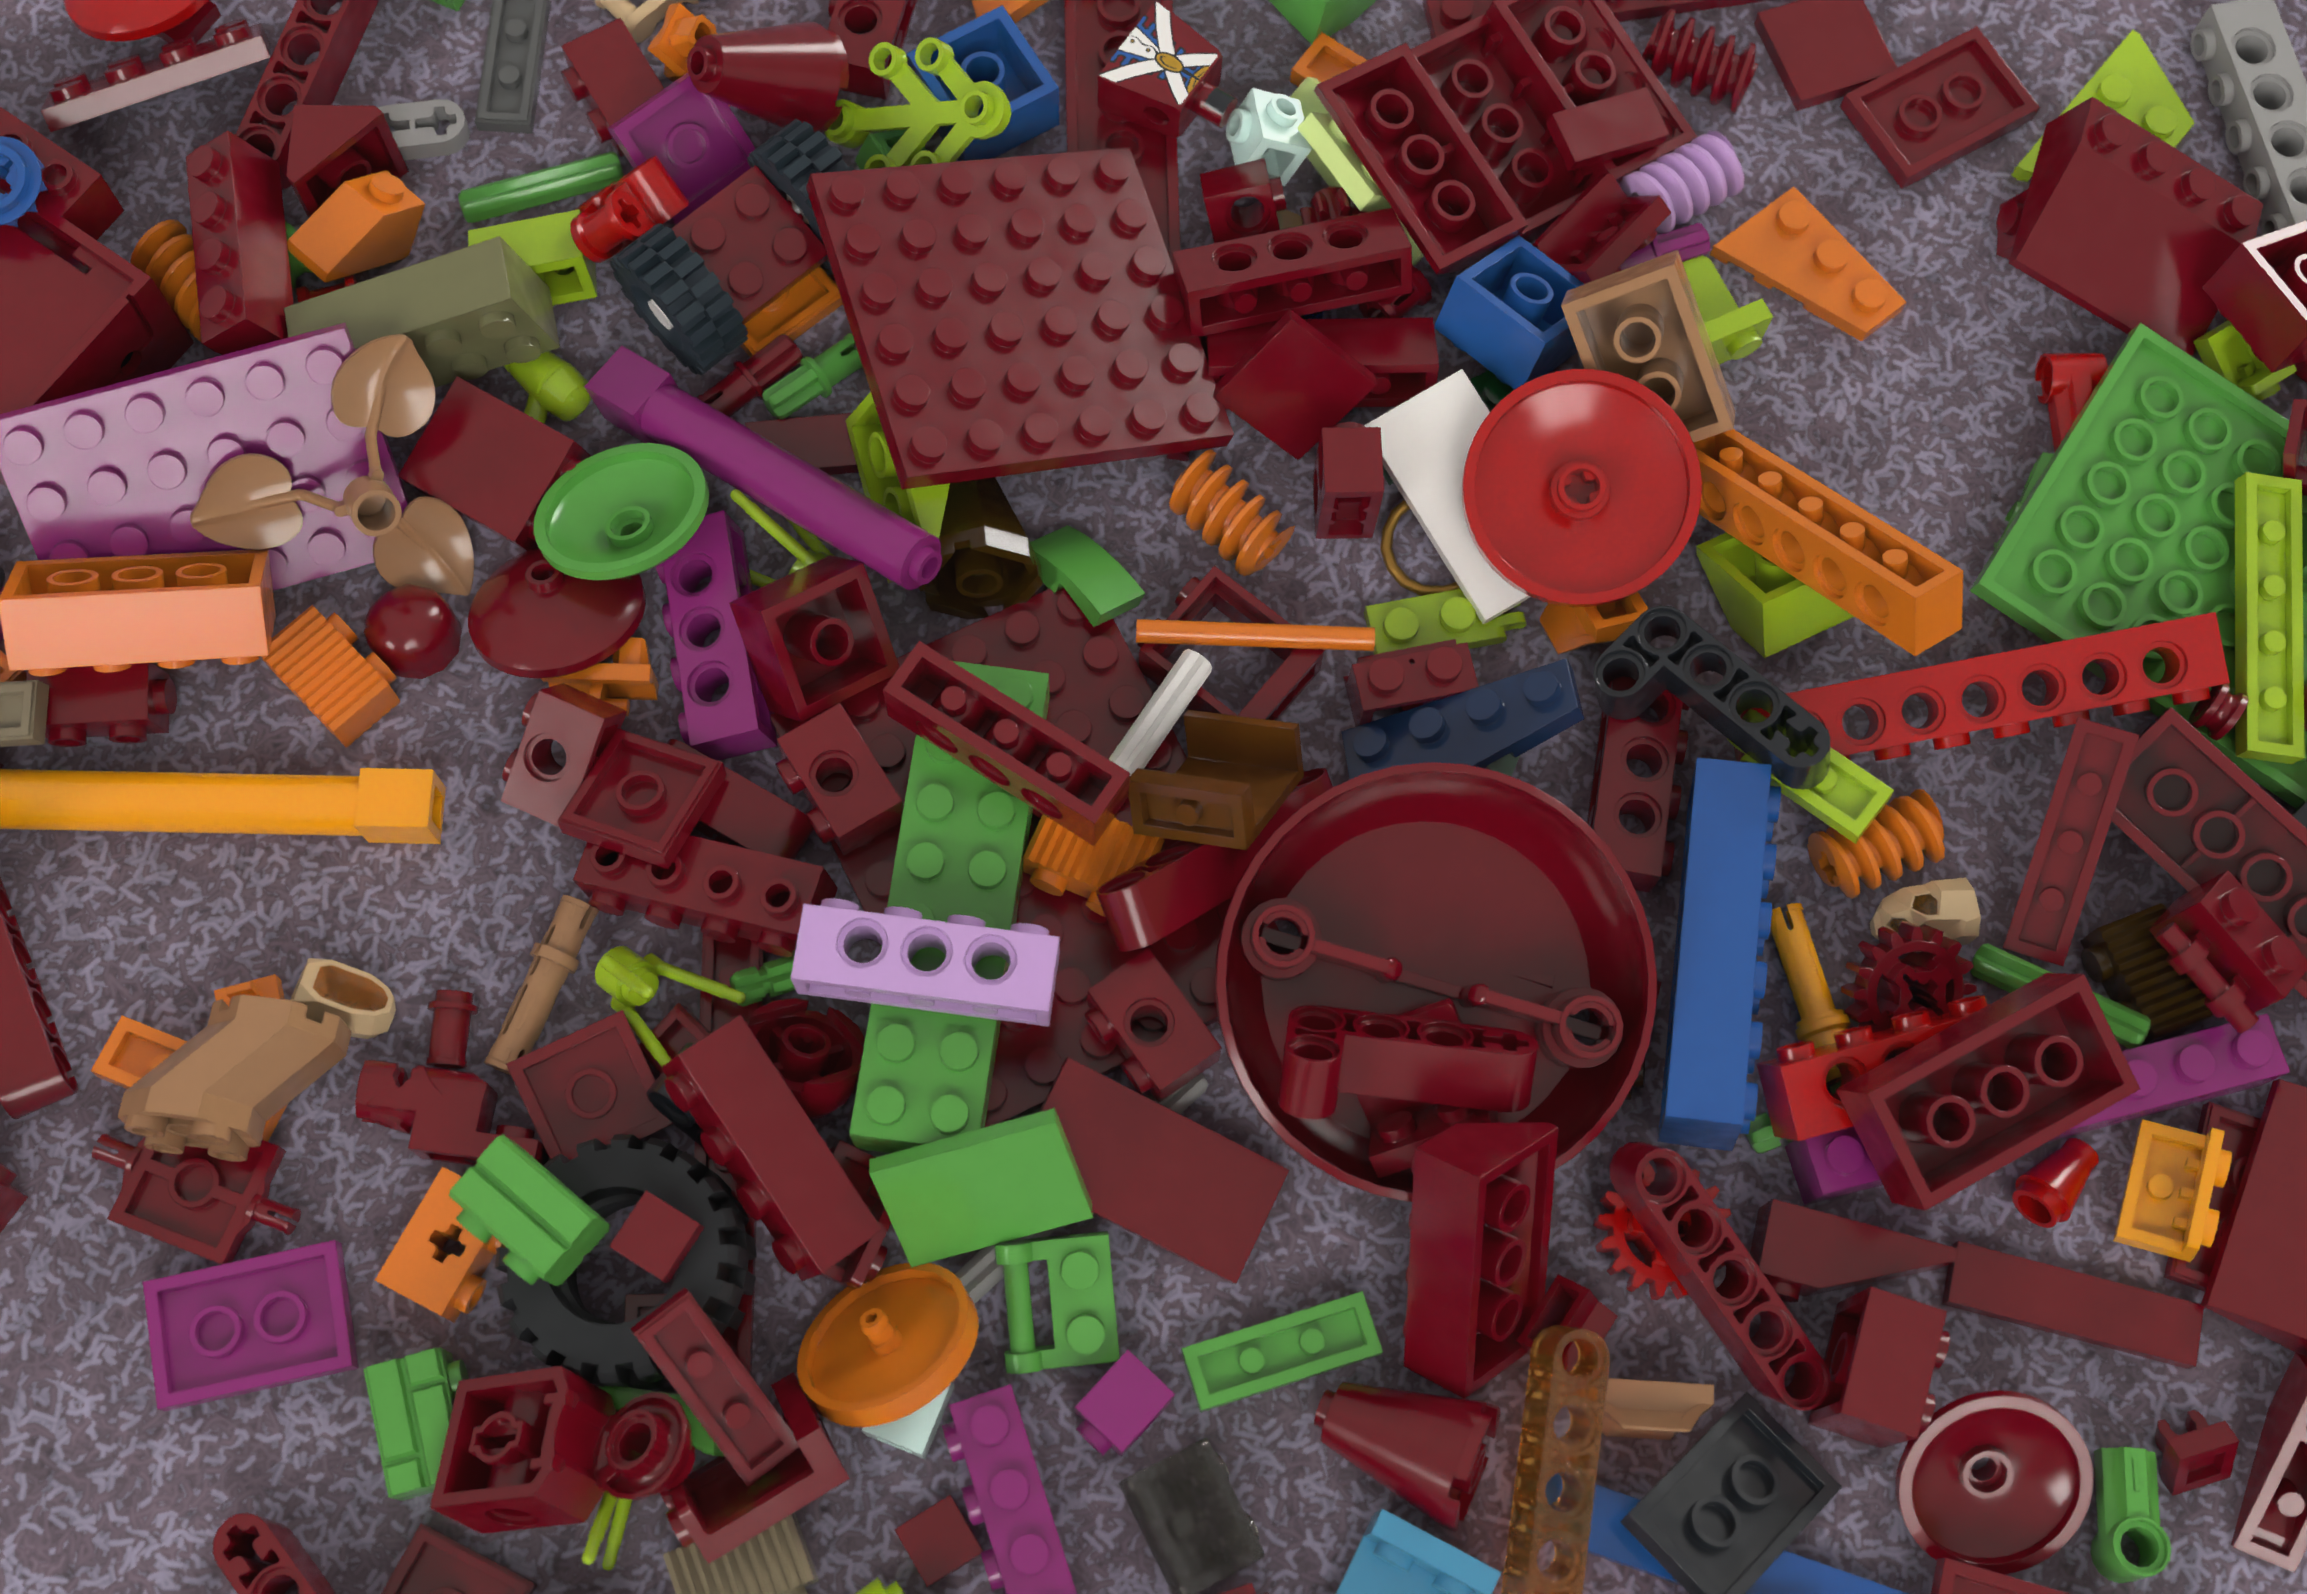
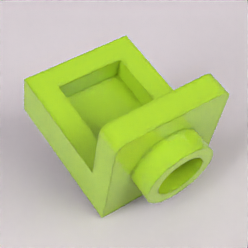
[2193,320,2297,401]

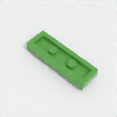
[1181,1291,1383,1413]

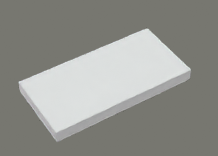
[1364,369,1530,625]

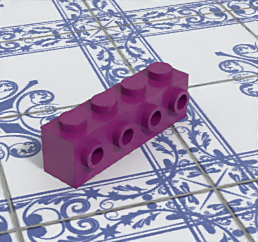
[942,1384,1077,1594]

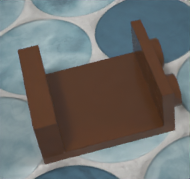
[1129,710,1304,850]

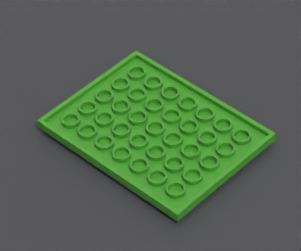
[1969,323,2307,809]

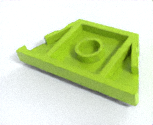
[2011,30,2195,182]

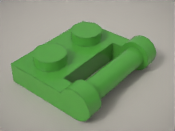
[994,1231,1120,1374]

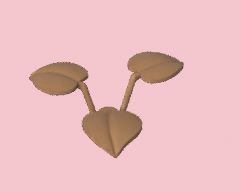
[190,334,474,596]

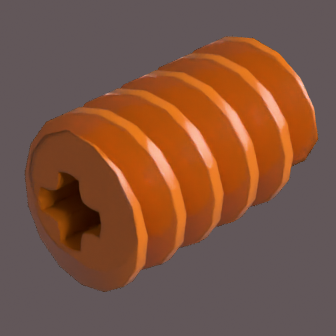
[130,219,202,343]
[1169,448,1295,577]
[1807,789,1945,899]

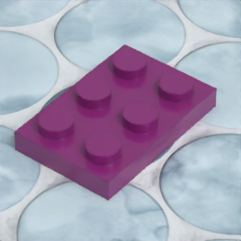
[143,1240,359,1412]

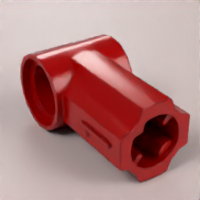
[2035,353,2108,452]

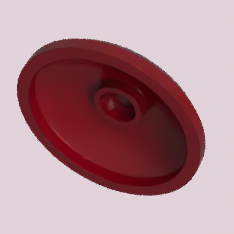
[468,547,646,678]
[1896,1390,2093,1575]

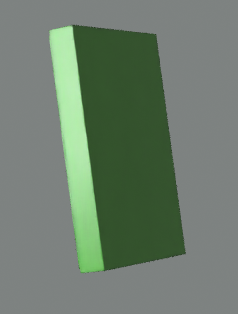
[869,1108,1093,1268]

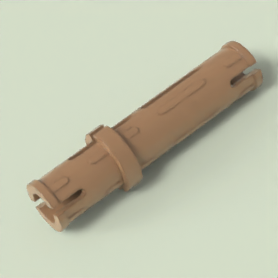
[483,895,599,1075]

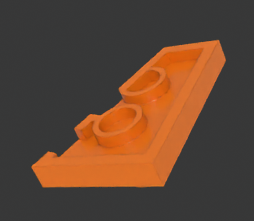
[1709,186,1907,342]

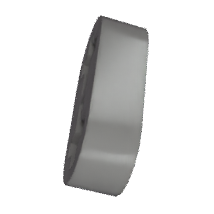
[377,99,470,160]

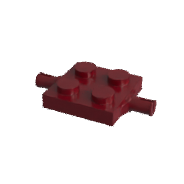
[92,1134,301,1265]

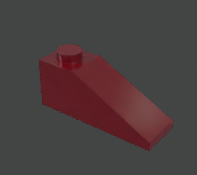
[1750,1199,1959,1302]
[2231,1352,2307,1573]

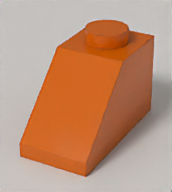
[287,170,425,283]

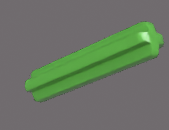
[458,152,624,223]
[1970,944,2151,1049]

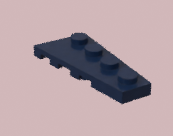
[1341,658,1584,780]

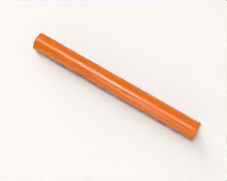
[1136,619,1375,651]

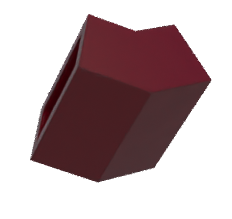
[1517,1274,1618,1383]

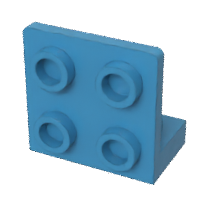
[1335,1509,1501,1594]

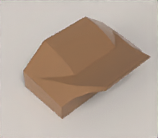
[1575,1377,1714,1440]

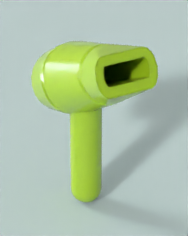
[504,351,592,424]

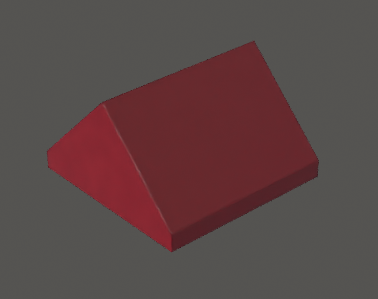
[286,105,409,218]

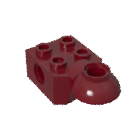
[430,1366,695,1534]

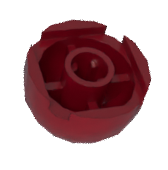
[748,998,865,1120]

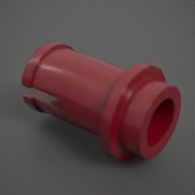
[426,990,479,1069]

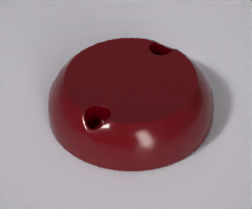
[1215,762,1657,1202]

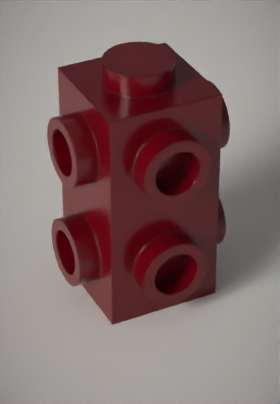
[26,663,177,747]

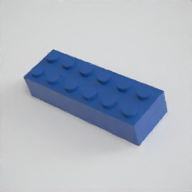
[1658,757,1781,1151]

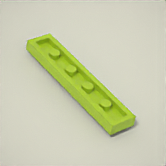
[2235,472,2305,764]

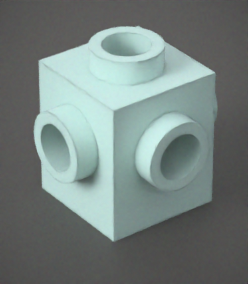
[1226,88,1312,186]

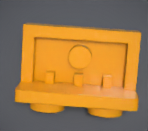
[2113,1119,2232,1262]

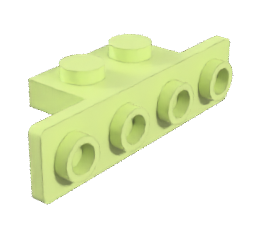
[1290,77,1424,266]

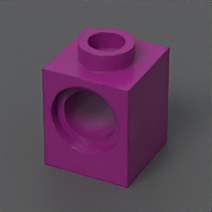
[1075,1350,1175,1457]

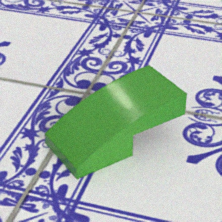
[1030,525,1145,627]

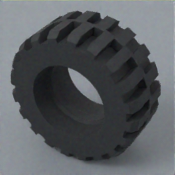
[495,1134,757,1390]

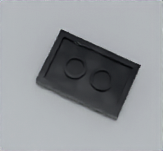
[1620,1392,1842,1594]

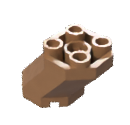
[118,994,352,1162]

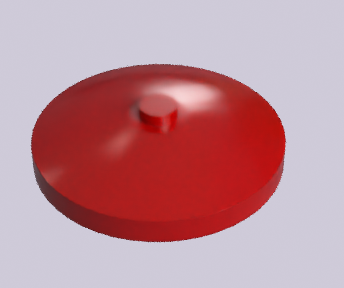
[1462,369,1702,607]

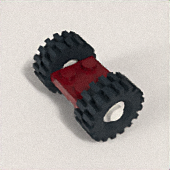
[610,119,855,376]

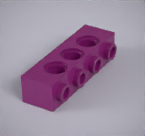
[656,510,778,760]

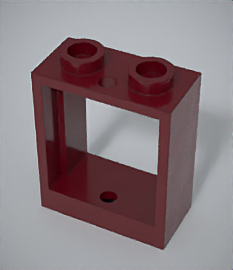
[1137,566,1325,721]

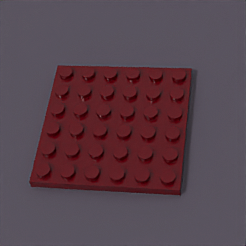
[806,147,1234,490]

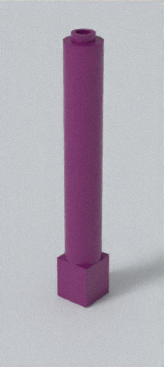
[584,345,942,590]

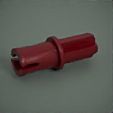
[696,334,803,417]

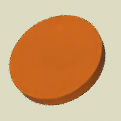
[797,1262,979,1427]

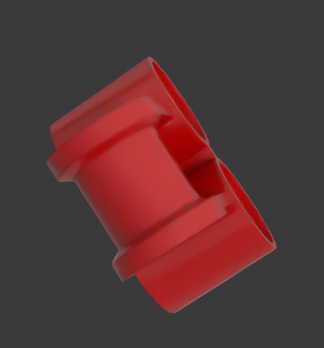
[570,155,690,263]

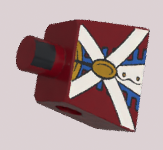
[1097,0,1238,138]

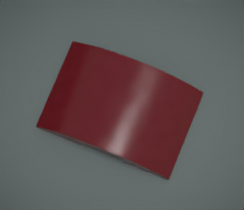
[1314,0,1697,275]

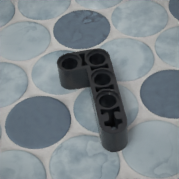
[1593,605,1831,790]

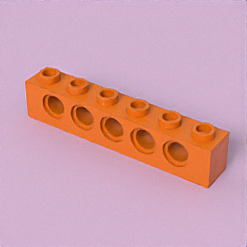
[1694,429,1963,656]

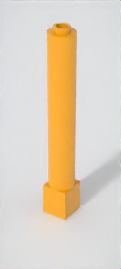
[0,768,446,844]

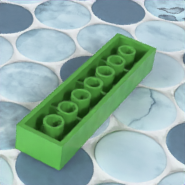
[849,661,1050,1153]

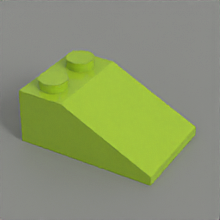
[845,392,950,583]

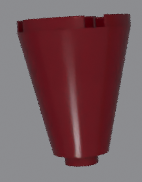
[687,22,849,133]
[1314,1381,1501,1532]

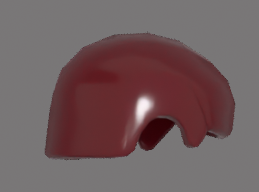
[364,584,462,679]

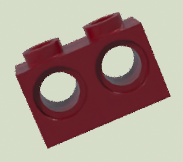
[1312,422,1384,539]

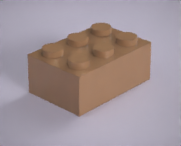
[1561,250,1736,443]

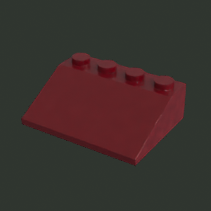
[2008,97,2263,356]
[2201,1079,2307,1356]

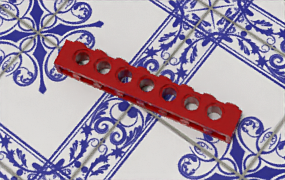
[1734,612,2230,761]

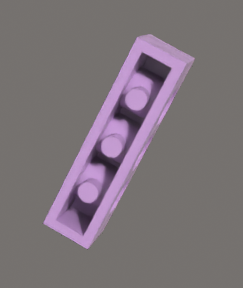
[791,898,1060,1026]

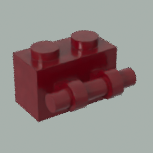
[2149,870,2307,1034]

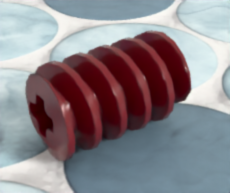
[1642,8,1760,115]

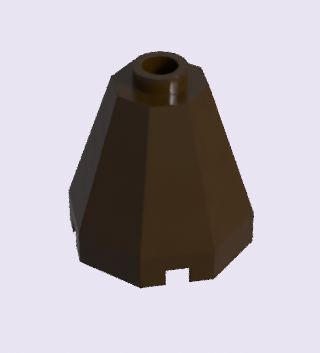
[918,477,1043,620]

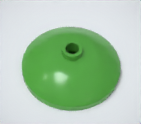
[534,443,709,580]

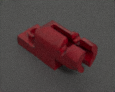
[355,1059,548,1166]

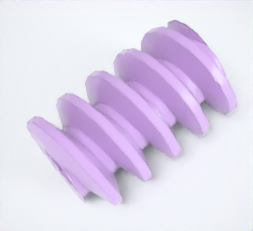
[1620,131,1744,234]

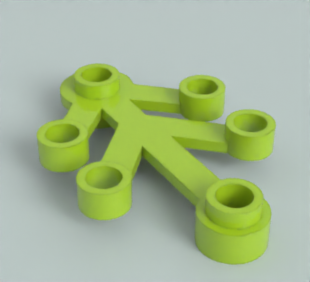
[824,37,1011,169]

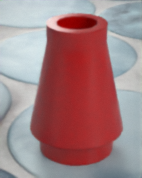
[2012,1138,2099,1228]

